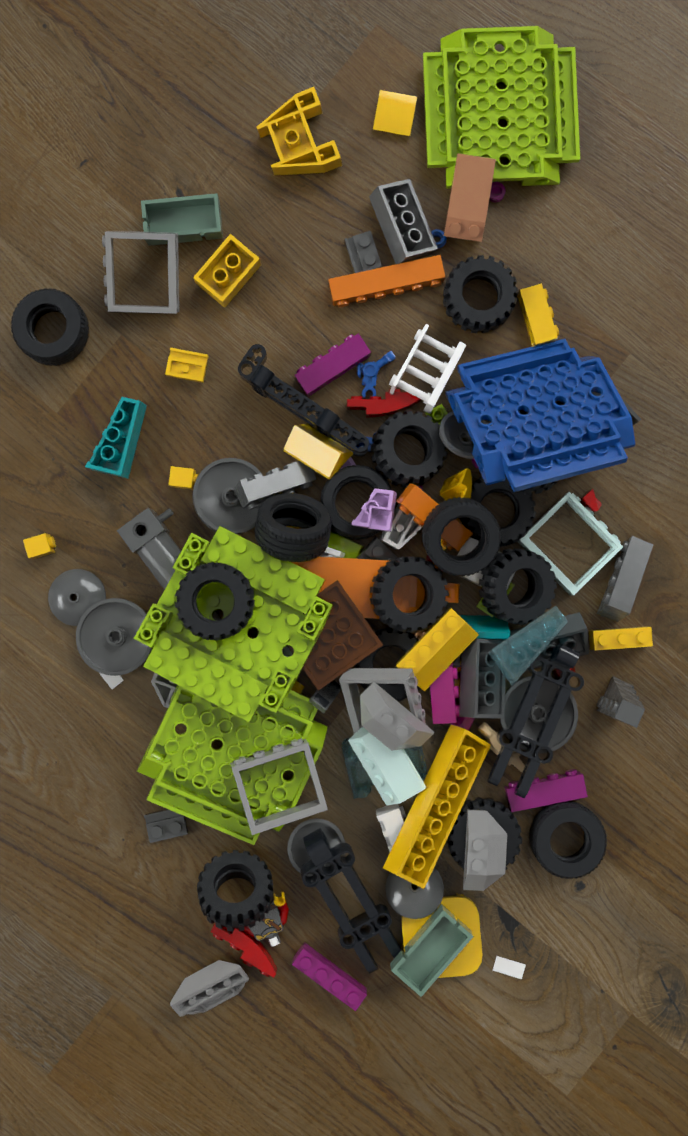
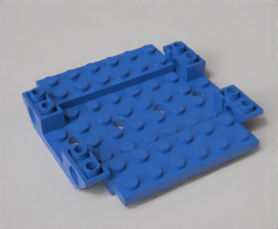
[445,339,635,492]

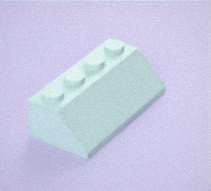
[348,727,426,806]

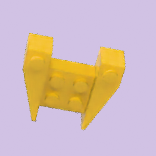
[257,87,342,176]

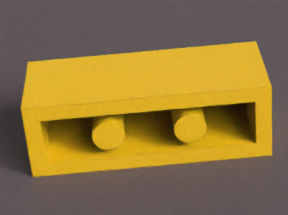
[517,283,559,347]
[588,627,653,650]

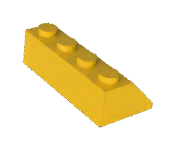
[396,607,479,691]

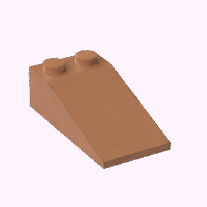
[444,153,496,242]

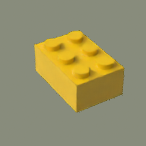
[193,234,261,308]

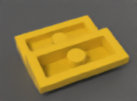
[373,90,417,136]
[439,468,472,501]

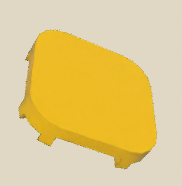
[401,894,482,978]

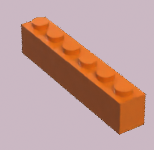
[328,255,445,307]

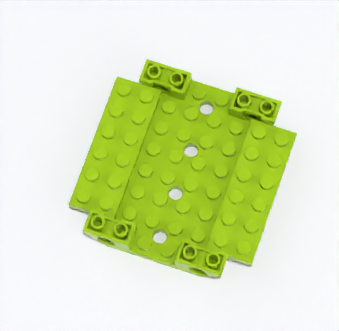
[423,26,580,189]
[134,526,333,723]
[137,685,328,845]

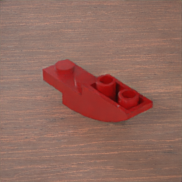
[347,389,422,418]
[211,923,277,978]

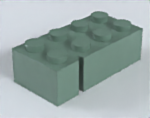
[141,193,223,246]
[390,904,474,997]

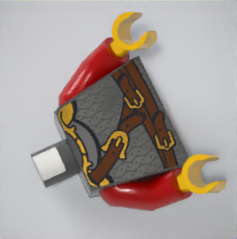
[243,892,289,947]

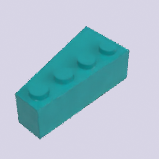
[85,397,147,479]

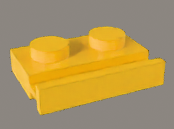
[165,348,209,383]

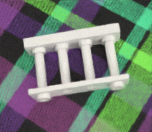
[389,324,466,414]

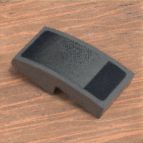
[308,680,342,713]

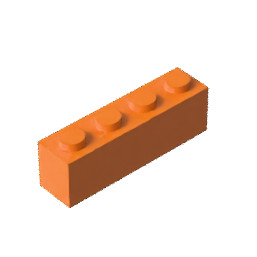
[396,483,473,551]

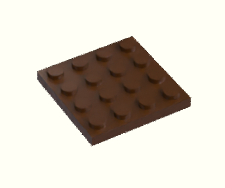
[287,580,383,691]

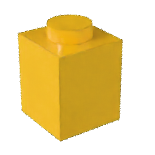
[169,466,199,490]
[23,533,56,559]

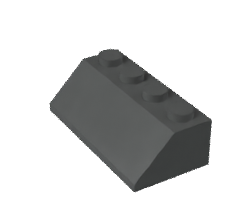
[369,179,438,264]
[506,612,589,674]
[459,639,507,718]

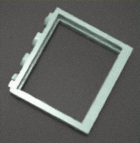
[517,492,623,596]

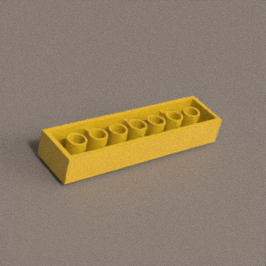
[383,725,491,889]

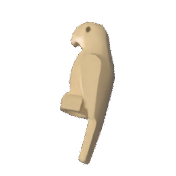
[478,722,525,772]

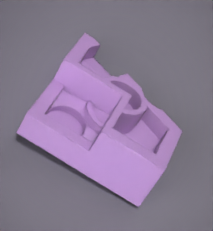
[351,489,397,532]

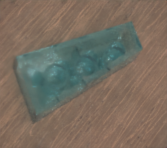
[489,606,568,685]

